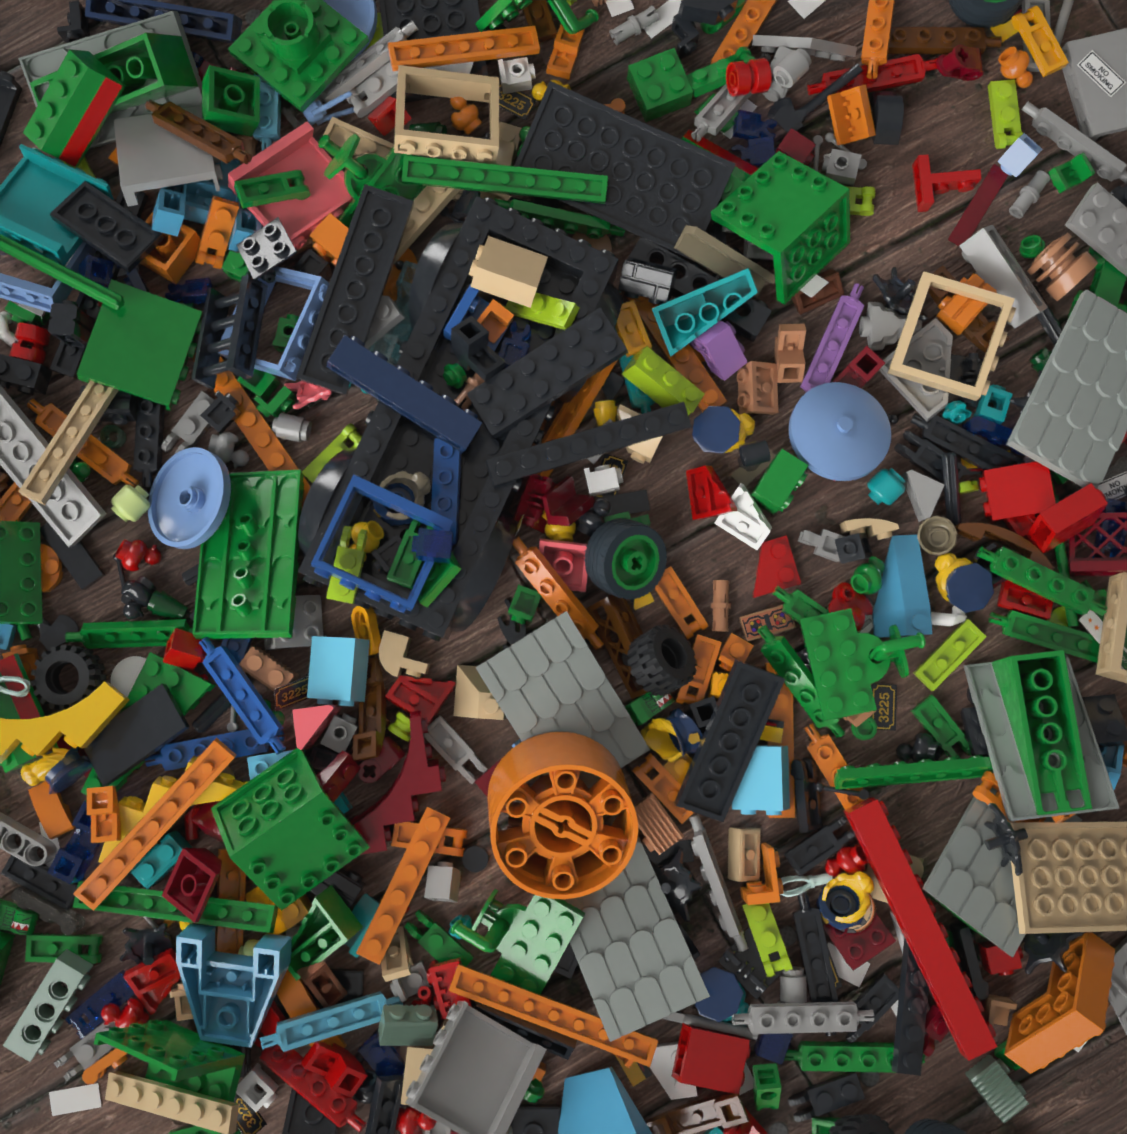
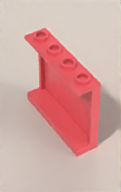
[228,121,353,250]

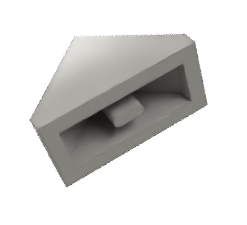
[900,470,944,522]

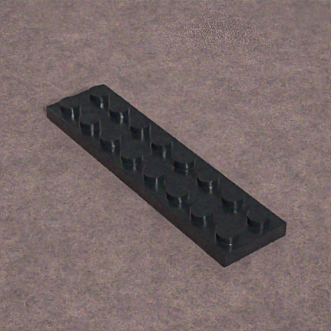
[296,184,414,396]

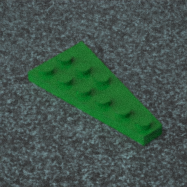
[81,652,216,795]

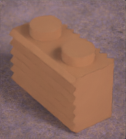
[239,647,299,691]
[634,792,684,855]

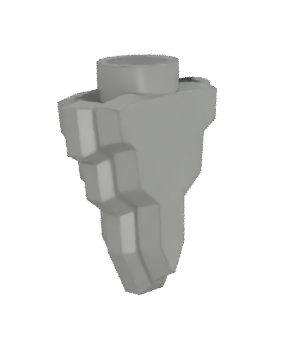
[859,302,922,351]

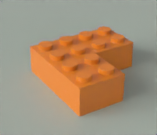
[1004,932,1115,1074]

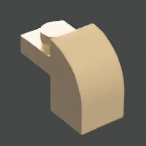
[379,630,430,678]

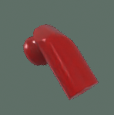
[411,986,433,1006]

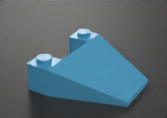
[152,159,262,252]
[176,923,291,1048]
[558,1066,652,1134]

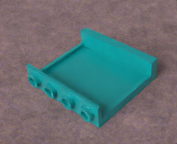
[0,144,114,266]

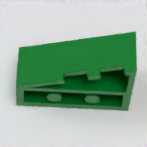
[288,885,363,981]

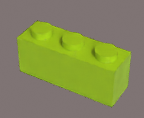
[622,346,705,415]

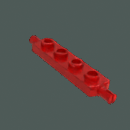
[807,54,937,101]
[254,1033,367,1133]

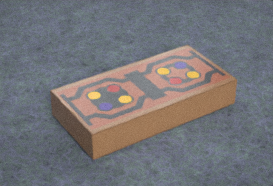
[739,605,796,642]

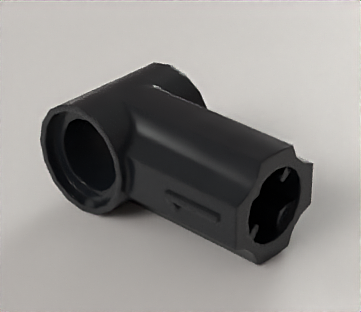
[737,439,771,472]

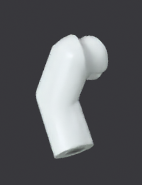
[0,311,18,347]
[931,606,967,626]

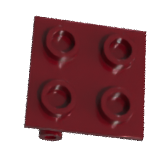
[513,474,557,534]
[823,913,896,971]

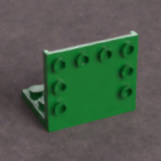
[711,151,850,305]
[0,521,42,624]
[211,748,370,911]
[94,1020,245,1134]

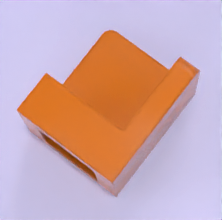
[477,299,514,344]

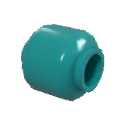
[867,468,906,505]

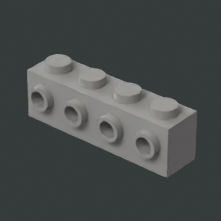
[959,225,1048,329]

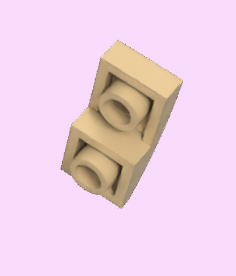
[839,518,899,540]

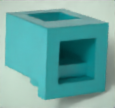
[972,385,1013,427]

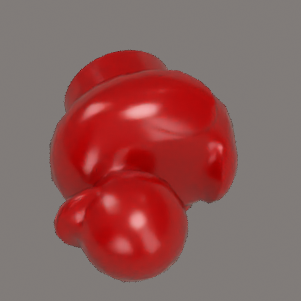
[115,539,162,571]
[825,844,869,877]
[101,998,149,1028]
[395,1106,437,1134]

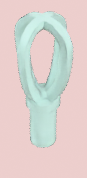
[0,676,30,697]
[780,873,833,897]

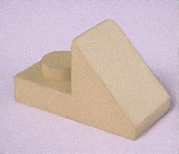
[486,122,521,166]
[381,926,413,982]

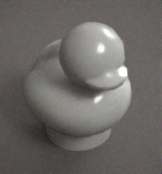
[208,432,249,469]

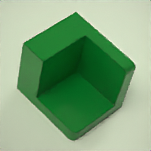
[237,369,280,402]

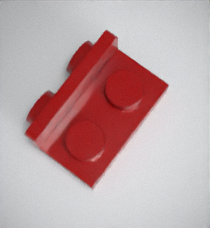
[427,958,474,1019]

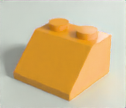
[245,886,313,935]

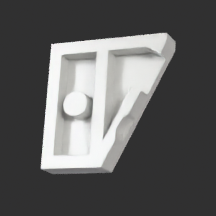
[714,483,772,550]
[650,1041,697,1100]

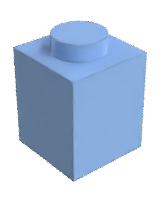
[998,133,1043,177]

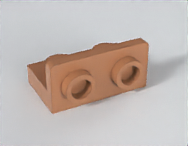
[736,361,779,415]

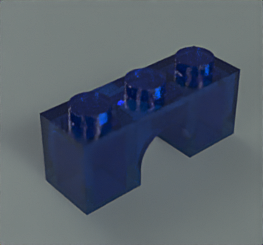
[47,800,100,884]

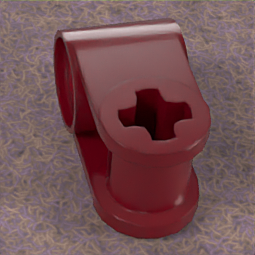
[936,44,984,81]
[358,735,406,783]

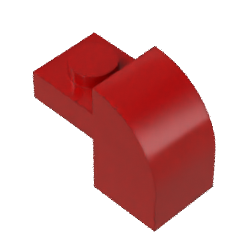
[301,1041,367,1098]

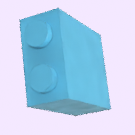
[307,636,370,706]
[732,745,790,815]

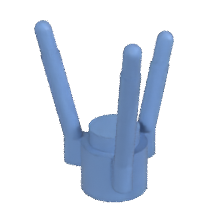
[303,80,355,126]

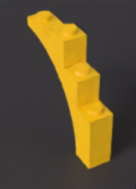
[0,682,129,764]
[98,755,249,863]

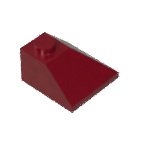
[162,848,222,923]

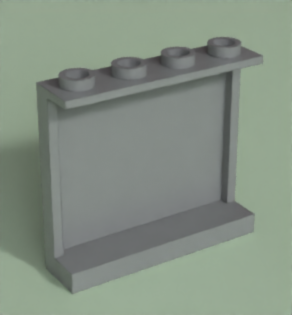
[1062,28,1127,142]
[114,106,223,206]
[406,1001,547,1134]

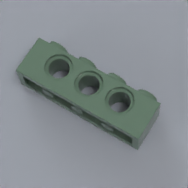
[3,949,93,1062]

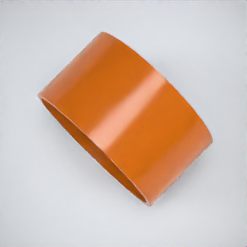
[487,732,638,899]

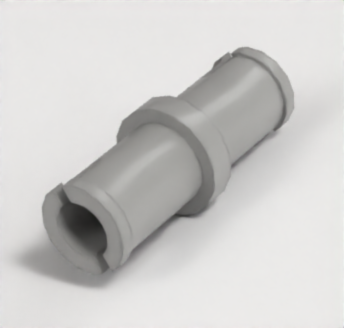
[609,6,659,45]
[1009,170,1051,219]

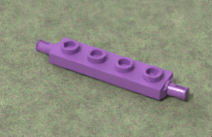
[800,283,864,392]

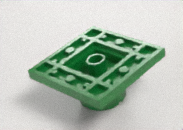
[228,0,369,113]

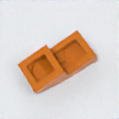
[546,24,585,80]
[28,781,75,840]
[87,786,121,843]

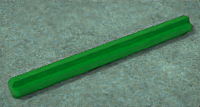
[0,234,125,310]

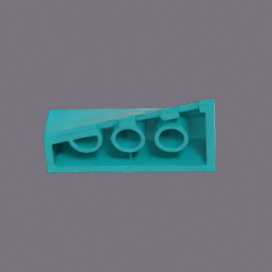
[652,268,759,357]

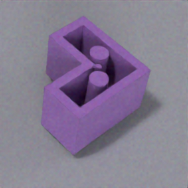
[689,320,747,381]

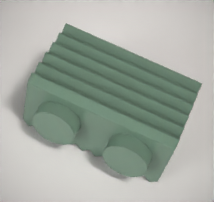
[378,1004,438,1046]
[965,1055,1029,1124]

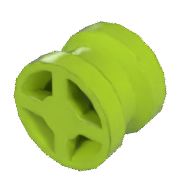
[387,711,411,742]

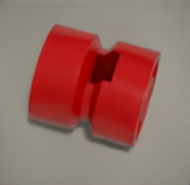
[726,58,772,97]
[9,322,51,365]

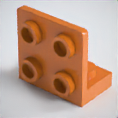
[740,843,783,905]

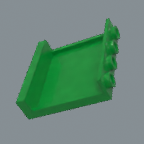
[77,279,202,410]

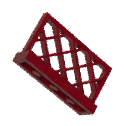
[1069,512,1127,576]

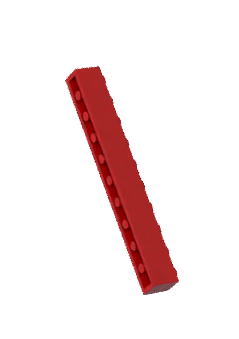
[843,797,997,1061]

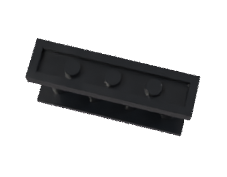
[192,274,268,389]

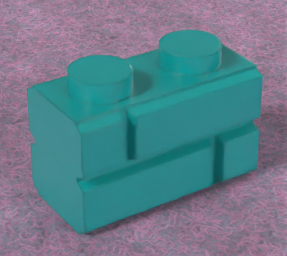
[131,830,193,889]

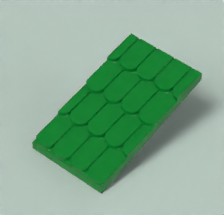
[193,470,304,639]

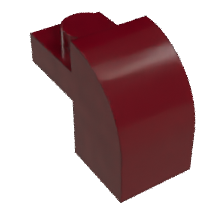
[833,346,885,388]

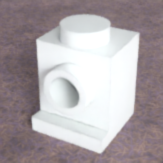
[498,57,536,94]
[584,465,623,496]
[236,1063,279,1112]

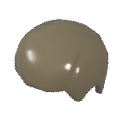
[917,516,958,555]

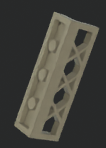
[674,225,775,297]

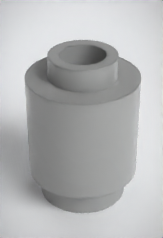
[774,49,812,88]
[272,413,312,442]
[780,966,807,1003]

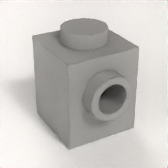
[822,149,862,186]
[320,713,359,753]
[424,862,461,903]

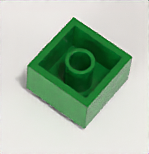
[627,48,693,123]
[202,65,260,137]
[750,449,808,515]

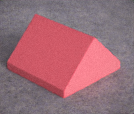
[539,538,588,592]
[293,704,342,750]

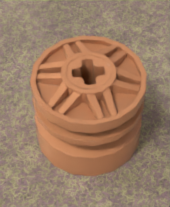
[1027,233,1098,301]

